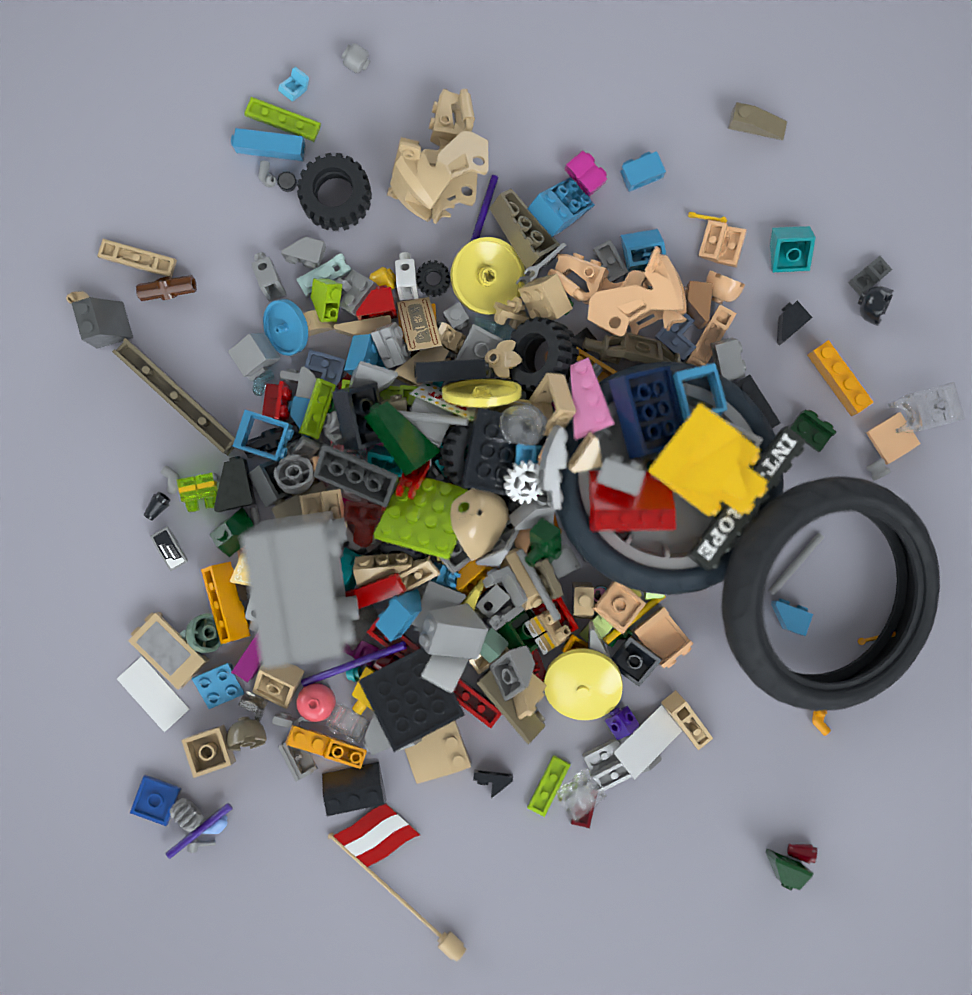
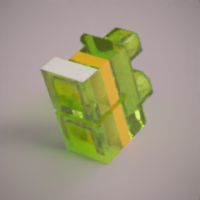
[176,472,218,512]

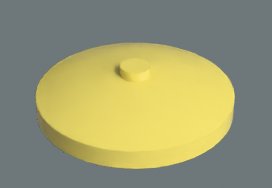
[451,237,525,315]
[442,378,521,409]
[544,649,623,720]

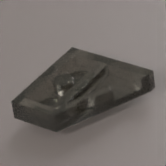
[348,604,379,651]

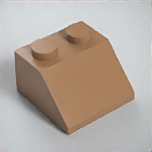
[684,281,713,329]

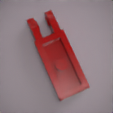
[396,461,430,499]

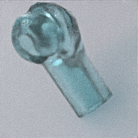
[252,370,275,396]

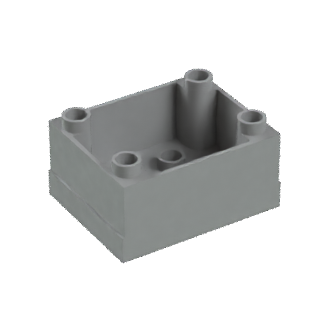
[241,510,360,669]

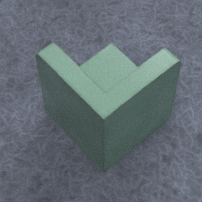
[480,627,508,663]

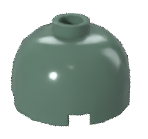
[185,613,223,653]

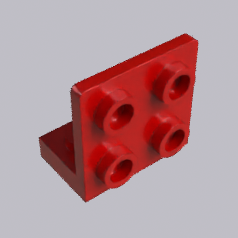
[262,381,292,422]

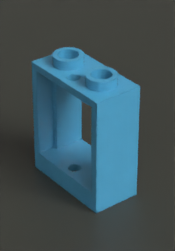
[673,363,728,422]
[233,410,294,462]

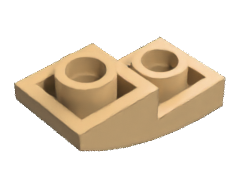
[438,322,466,355]

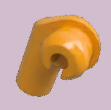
[812,710,831,736]

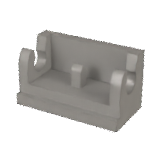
[278,742,318,782]

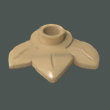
[485,340,522,378]

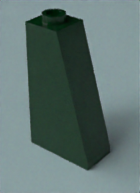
[365,401,440,476]

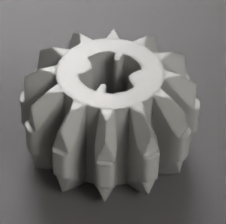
[170,798,204,832]

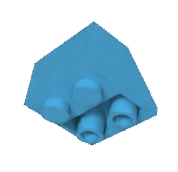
[620,229,667,272]
[344,334,389,376]
[375,589,422,641]

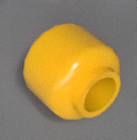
[369,267,396,290]

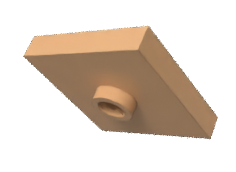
[592,581,646,634]

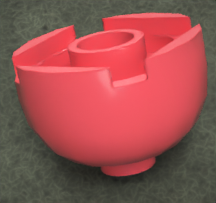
[297,683,336,722]

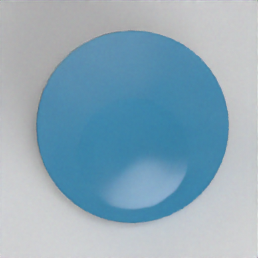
[263,299,308,356]

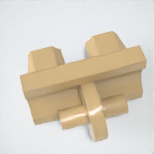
[494,297,530,329]

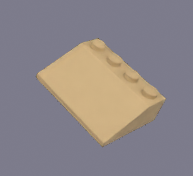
[404,720,471,784]

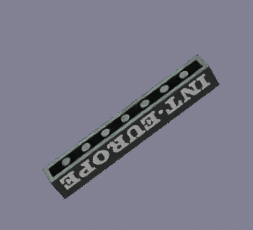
[687,426,806,571]

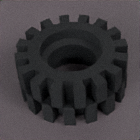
[416,260,451,297]

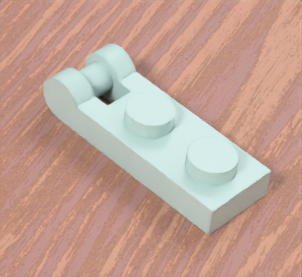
[296,254,352,297]

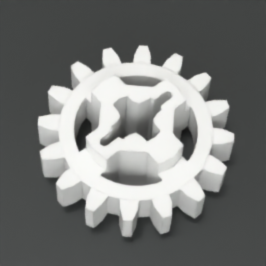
[503,460,543,504]

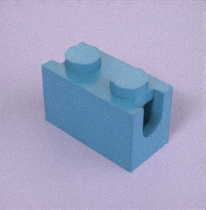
[620,151,666,192]

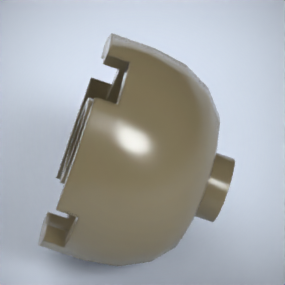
[227,716,267,751]

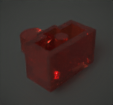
[343,501,386,548]

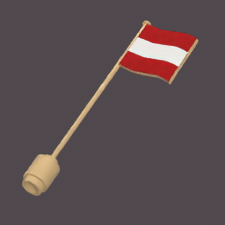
[328,804,467,962]

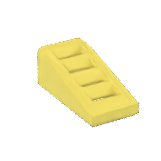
[460,579,484,610]

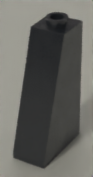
[414,359,489,383]

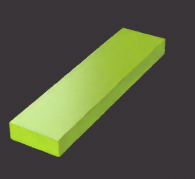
[244,97,321,142]

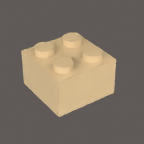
[518,274,573,320]
[181,725,236,778]

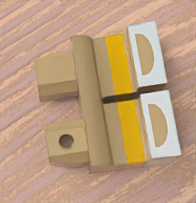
[524,609,571,654]

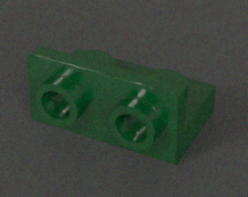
[789,409,837,452]

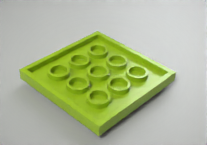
[374,477,470,560]

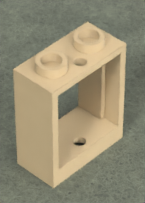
[530,373,576,436]

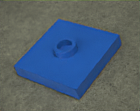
[130,775,181,826]

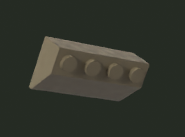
[477,669,546,744]

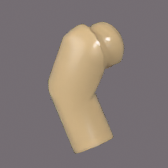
[66,291,89,304]

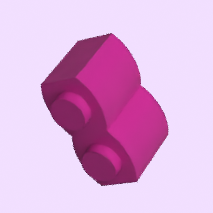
[564,151,607,197]

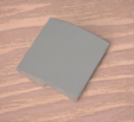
[582,738,632,792]

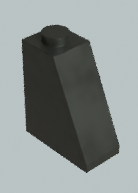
[214,456,256,513]

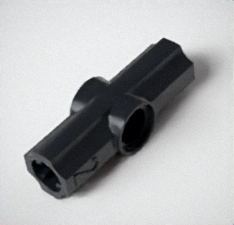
[244,421,302,458]

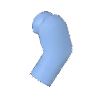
[202,815,228,834]

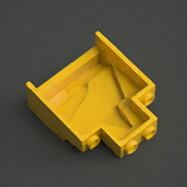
[649,403,768,517]

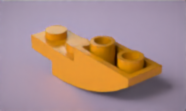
[285,725,367,769]

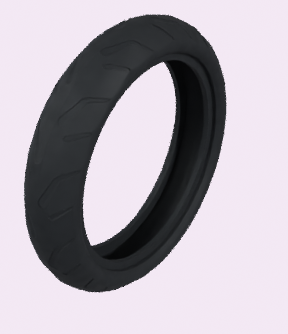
[721,476,940,711]

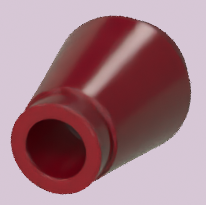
[787,844,817,864]

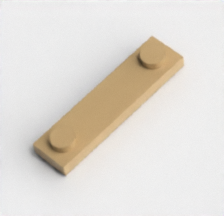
[97,239,177,277]

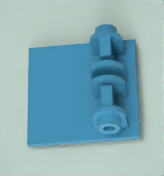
[192,663,245,709]

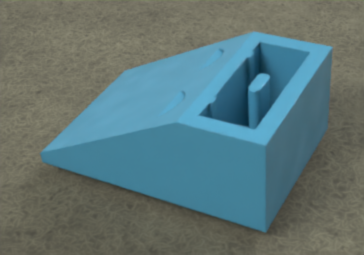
[527,177,595,237]

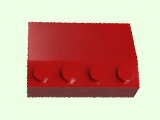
[589,471,676,532]

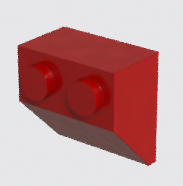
[356,285,398,320]

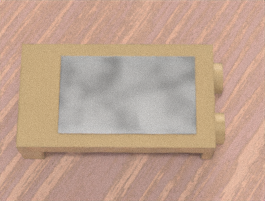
[128,612,209,690]

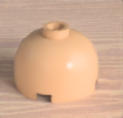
[706,270,745,304]

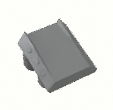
[409,397,454,448]

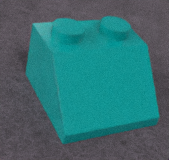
[770,226,816,273]

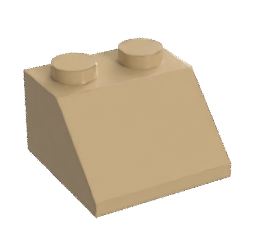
[252,664,304,709]

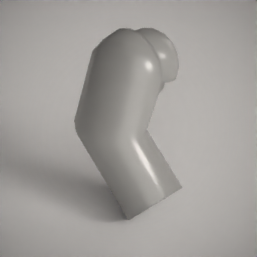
[258,160,277,187]
[161,466,180,494]

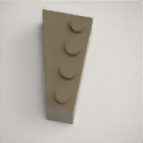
[489,188,560,269]

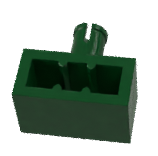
[524,518,562,567]

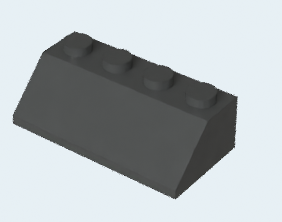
[313,444,398,507]

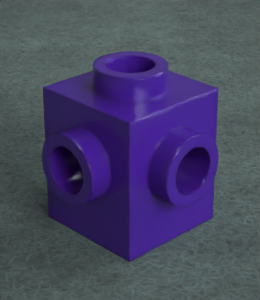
[604,706,640,740]

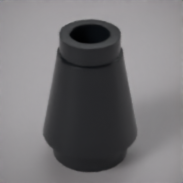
[143,492,171,521]

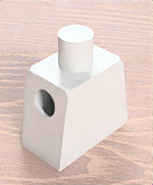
[395,252,418,301]

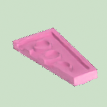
[570,358,614,440]

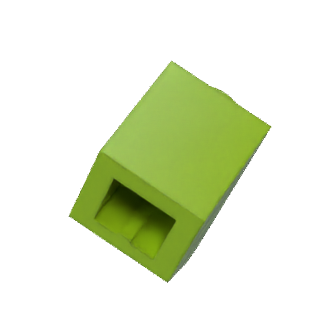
[311,278,342,322]

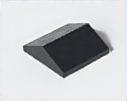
[611,636,662,686]

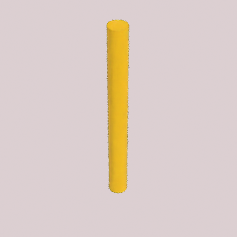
[603,596,666,645]

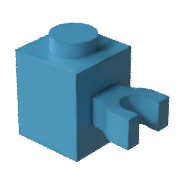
[430,561,461,590]

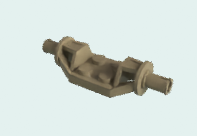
[582,332,696,366]

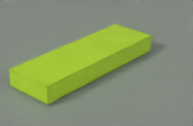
[299,378,336,439]
[527,755,571,817]

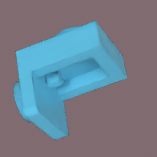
[278,67,309,102]

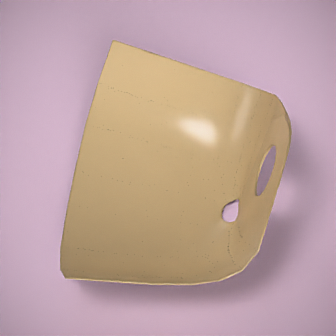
[451,489,508,561]

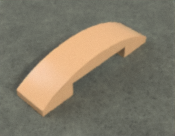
[686,304,737,367]

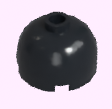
[858,286,894,326]

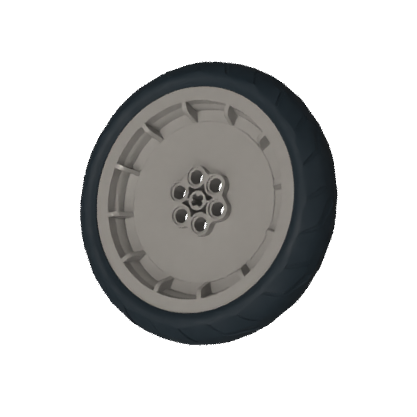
[556,362,784,595]

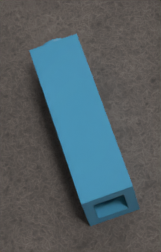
[231,128,306,161]

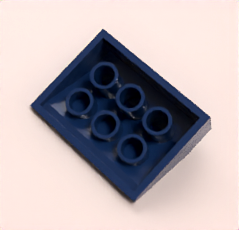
[609,365,685,459]

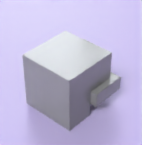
[228,333,281,381]

